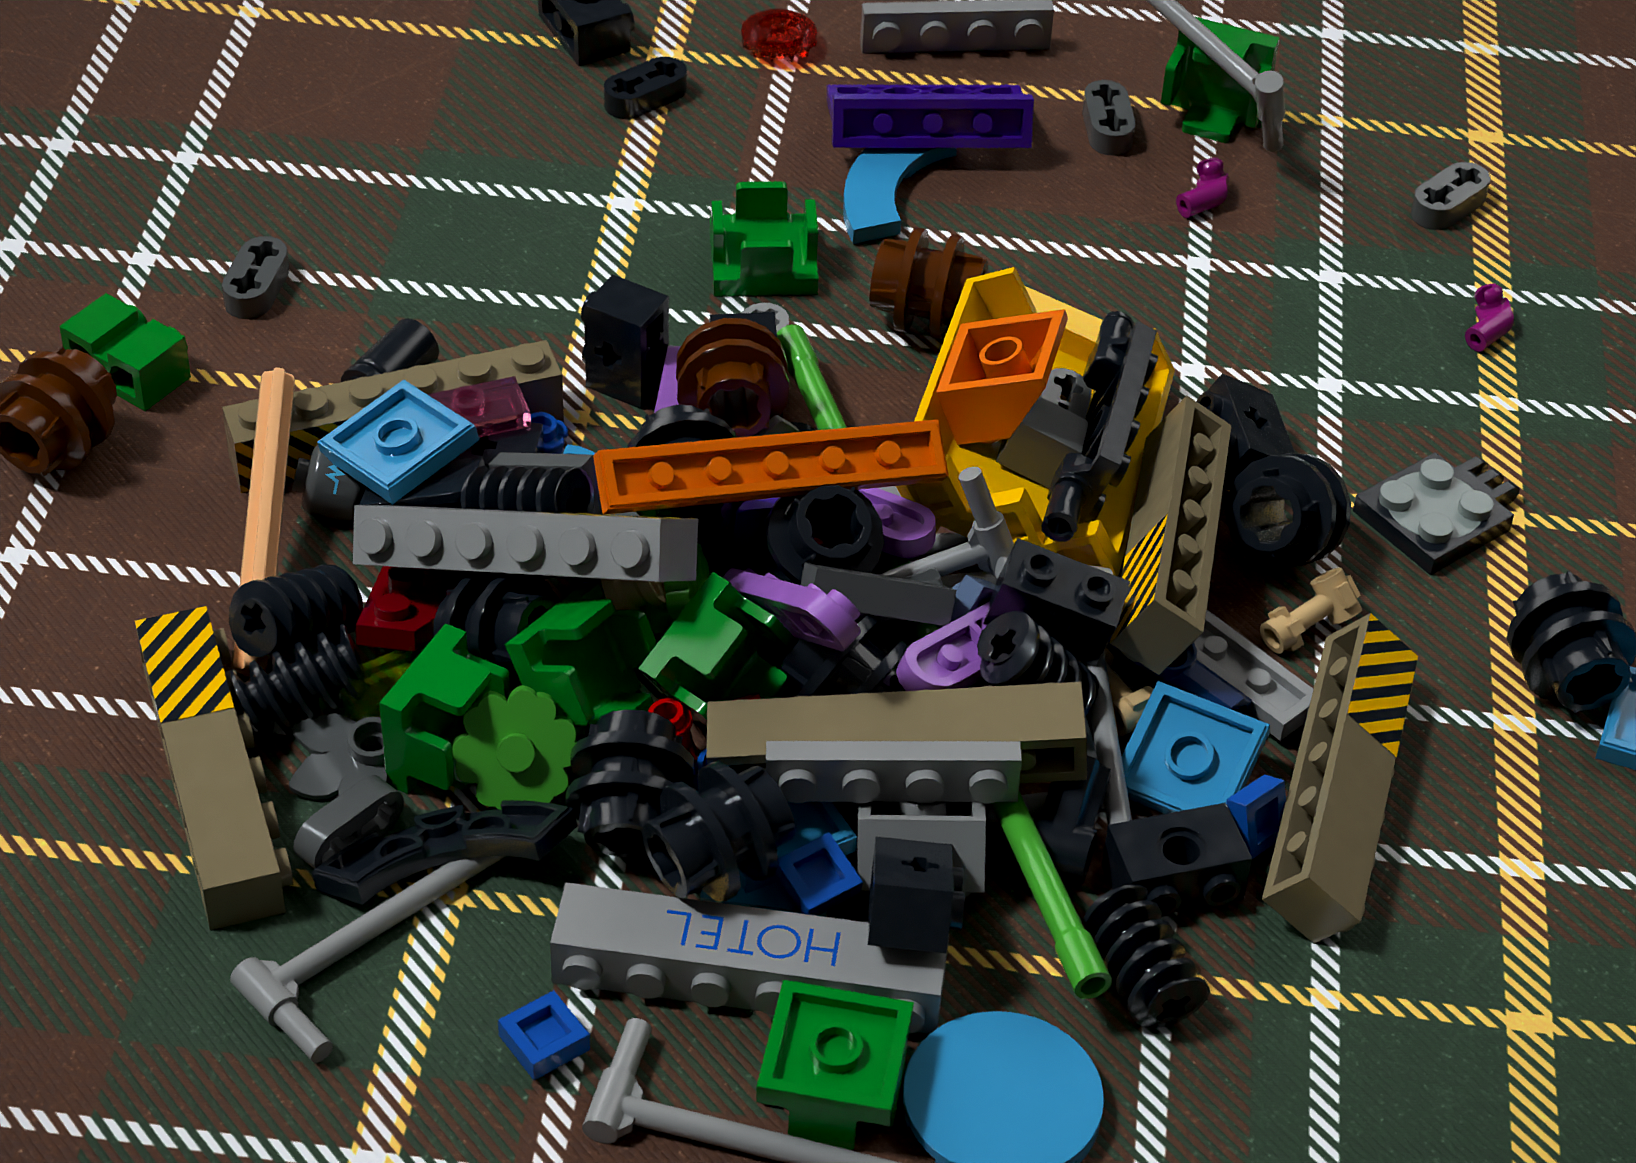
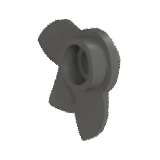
[289,713,387,800]

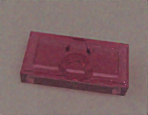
[427,376,531,437]

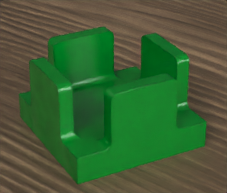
[1160,16,1280,143]
[710,181,818,297]
[638,572,798,731]
[505,584,657,740]
[379,623,511,794]
[756,979,914,1150]

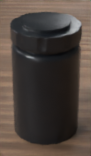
[341,318,440,382]

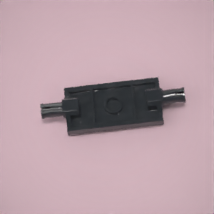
[1041,311,1158,542]

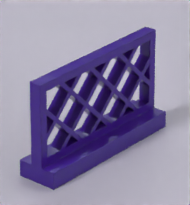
[826,85,1034,148]

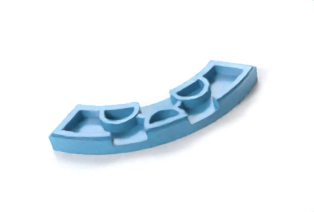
[843,148,957,244]

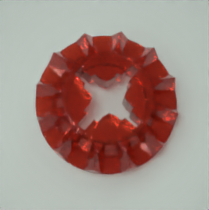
[741,9,817,63]

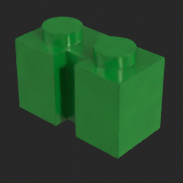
[59,293,191,411]

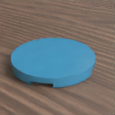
[902,1011,1104,1163]

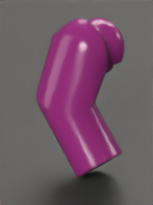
[1176,158,1229,218]
[1465,283,1514,352]

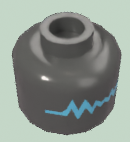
[292,445,367,522]

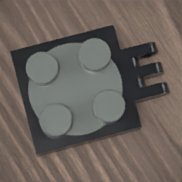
[1353,452,1520,576]

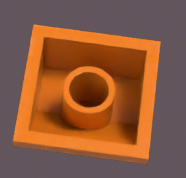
[936,309,1068,445]

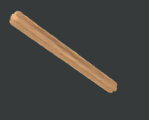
[231,367,295,677]

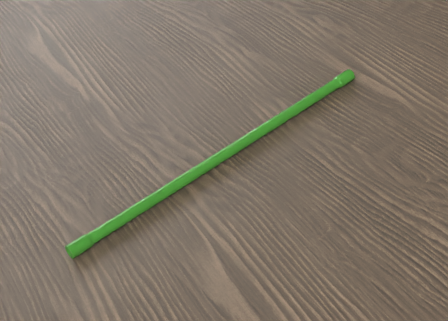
[777,324,1112,999]

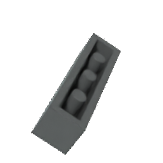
[800,563,957,626]

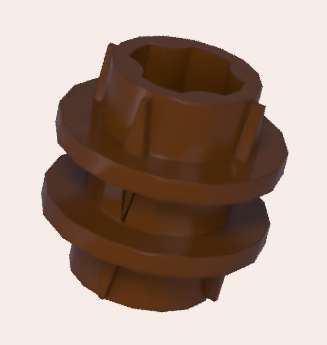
[869,227,989,340]
[676,318,789,438]
[0,346,117,476]

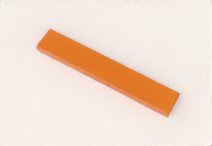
[593,419,949,515]

